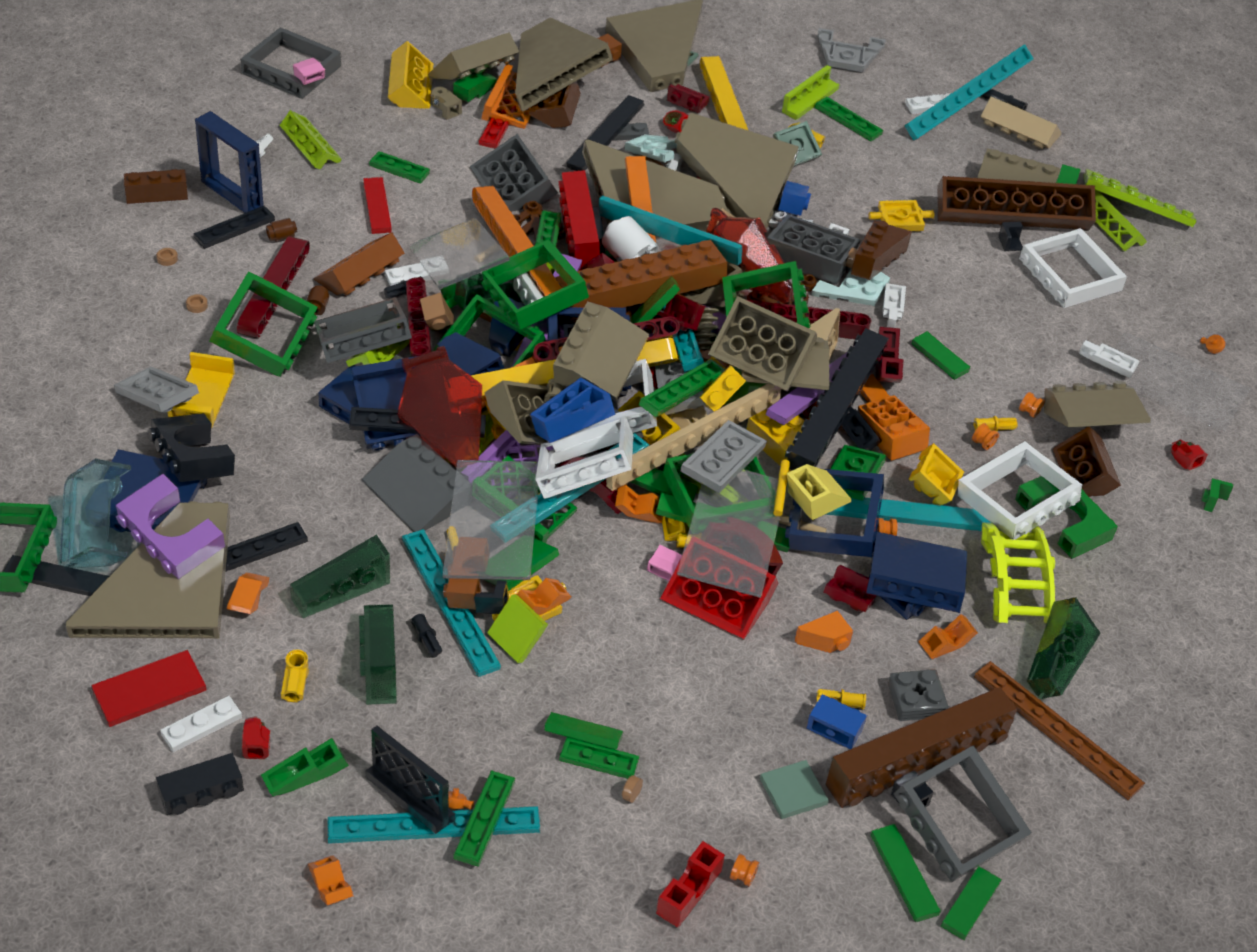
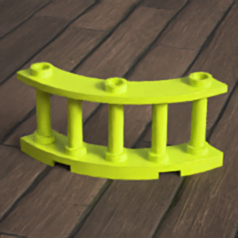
[981,522,1059,625]

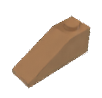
[420,293,456,332]

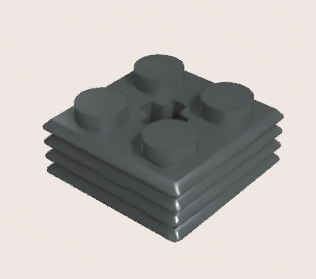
[888,669,949,721]

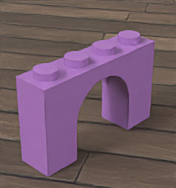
[116,474,225,579]

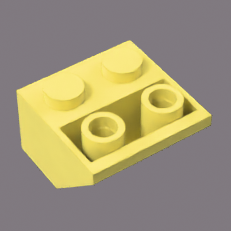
[787,464,851,520]

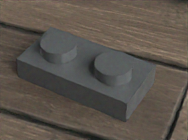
[613,123,650,141]

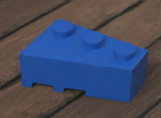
[530,378,616,443]

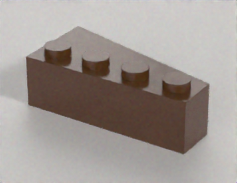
[851,220,912,280]

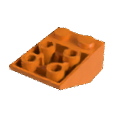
[858,395,930,461]

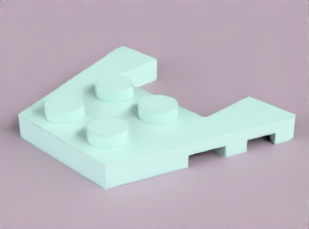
[625,135,677,162]
[812,269,890,306]

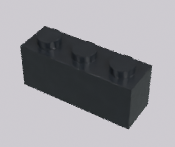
[156,753,244,816]

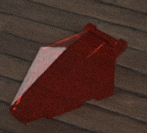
[706,208,793,303]
[398,346,482,470]

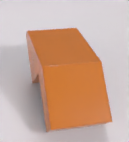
[615,485,663,523]
[227,572,270,614]
[516,578,572,615]
[918,614,978,659]
[308,855,353,905]

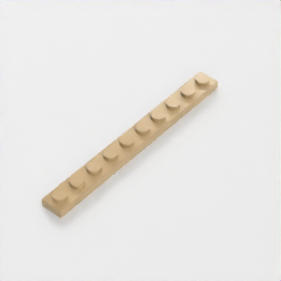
[606,384,781,491]

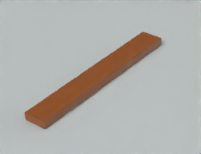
[974,661,1145,801]

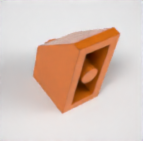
[795,611,853,653]

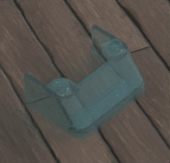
[60,459,131,568]

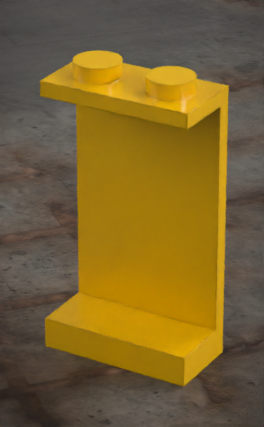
[167,352,235,428]
[699,357,746,412]

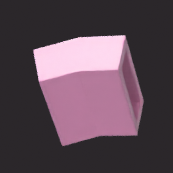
[293,58,325,85]
[647,545,683,581]

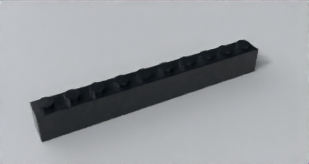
[785,328,889,470]

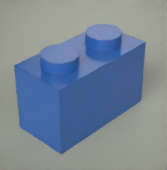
[779,181,811,216]
[806,694,867,749]

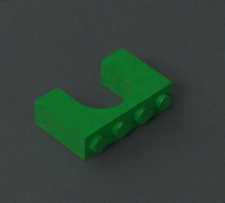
[1015,476,1118,559]

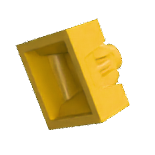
[909,443,964,505]

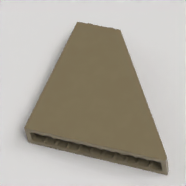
[605,0,703,92]
[515,17,613,112]
[675,112,799,241]
[582,140,730,239]
[66,501,230,639]

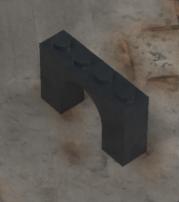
[148,413,235,482]

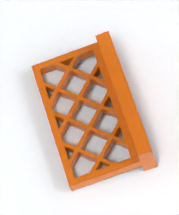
[481,64,531,129]

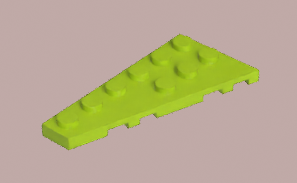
[1083,169,1197,227]

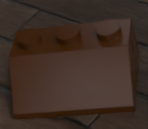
[529,81,581,128]
[124,169,188,204]
[1052,426,1121,497]

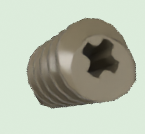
[692,308,719,351]

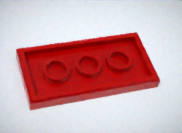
[91,650,207,727]

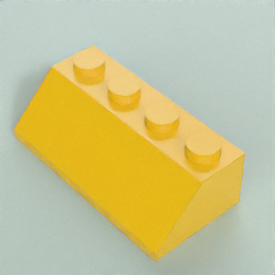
[388,41,433,109]

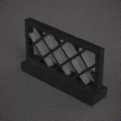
[365,726,455,834]

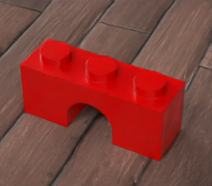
[656,841,725,928]

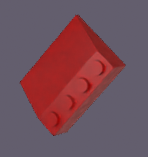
[660,537,779,639]

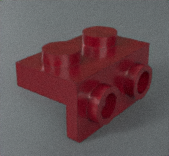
[667,84,710,113]
[657,293,706,331]
[823,565,877,612]

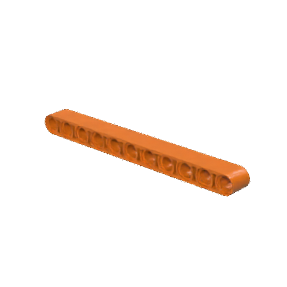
[472,186,562,297]

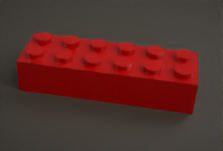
[558,170,600,271]

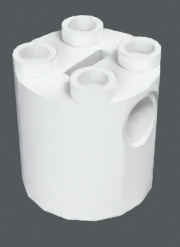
[602,216,659,262]

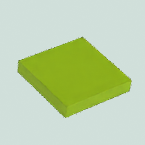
[487,594,548,663]

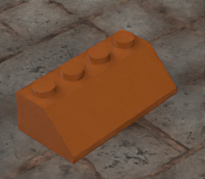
[313,232,405,296]

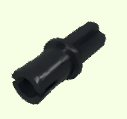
[384,276,422,299]
[411,614,442,658]

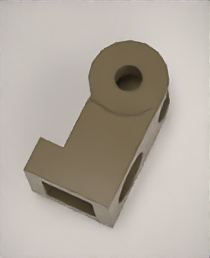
[432,87,462,120]

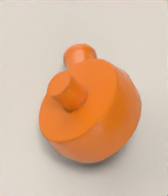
[1200,334,1225,354]
[448,788,474,811]

